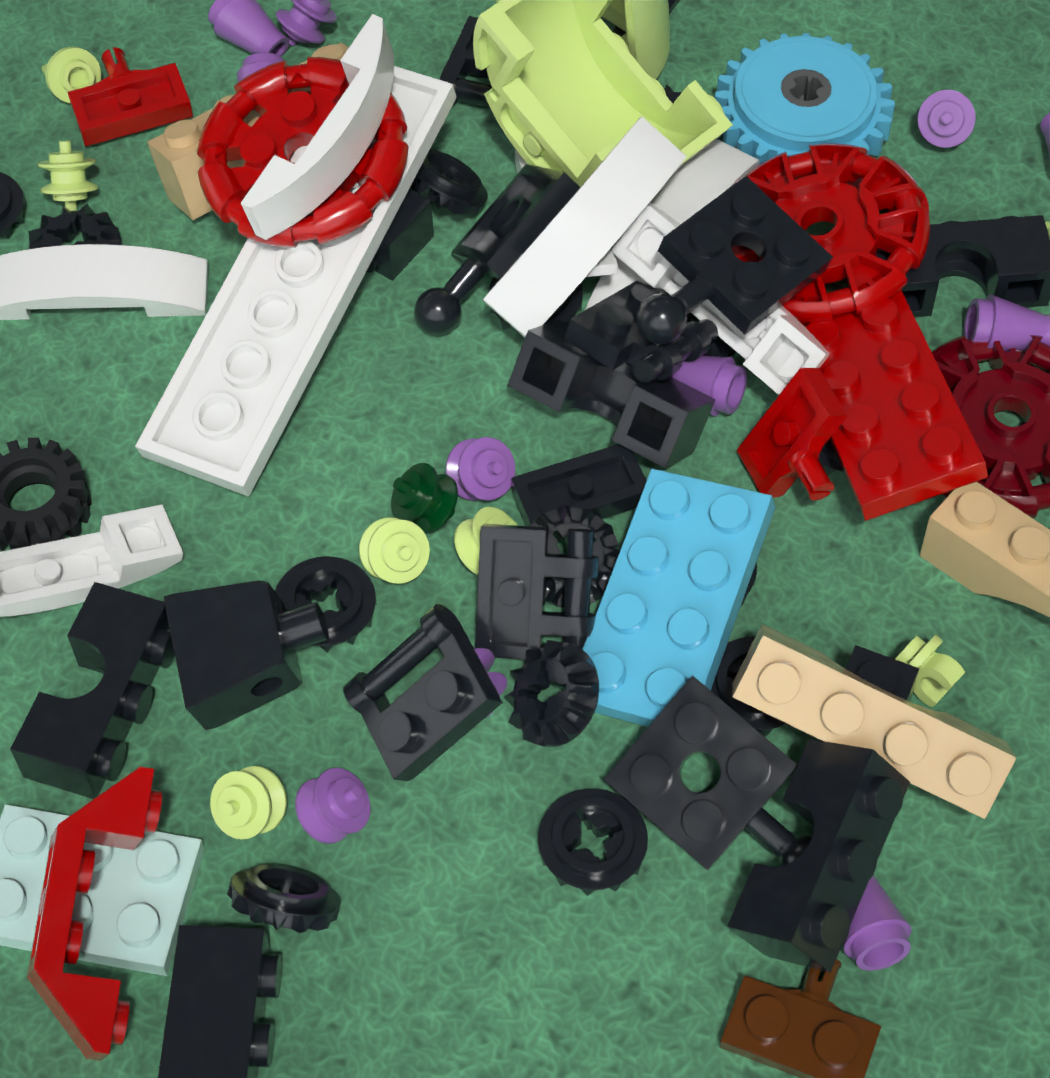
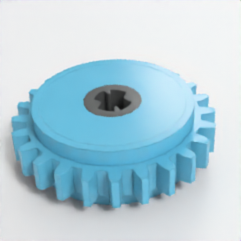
[715,33,895,179]

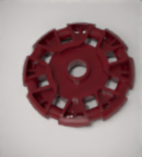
[931,335,1050,518]

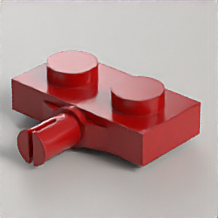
[67,47,193,147]
[737,368,848,501]

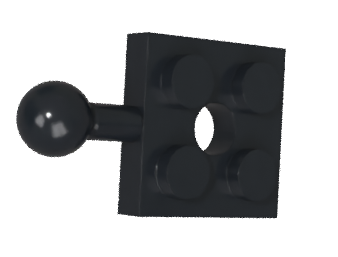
[414,164,580,335]
[636,176,833,344]
[604,675,812,870]

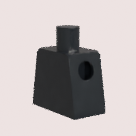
[164,580,329,730]

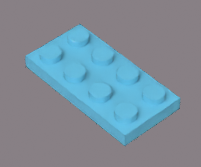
[583,468,776,727]

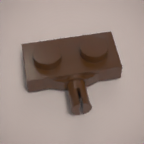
[720,959,881,1078]

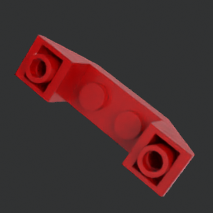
[27,766,162,1061]

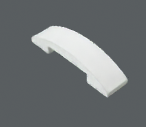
[241,14,394,240]
[482,116,687,338]
[585,139,760,310]
[612,203,830,395]
[0,244,209,320]
[0,505,183,617]

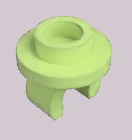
[42,47,101,103]
[895,635,965,707]

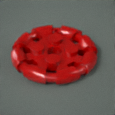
[197,57,409,248]
[731,143,930,325]

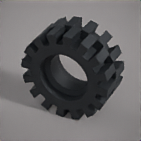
[0,438,92,551]

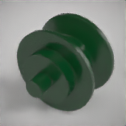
[391,463,458,533]

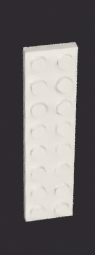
[135,66,457,497]

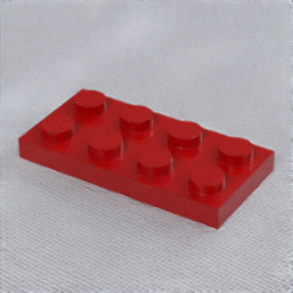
[802,290,988,521]

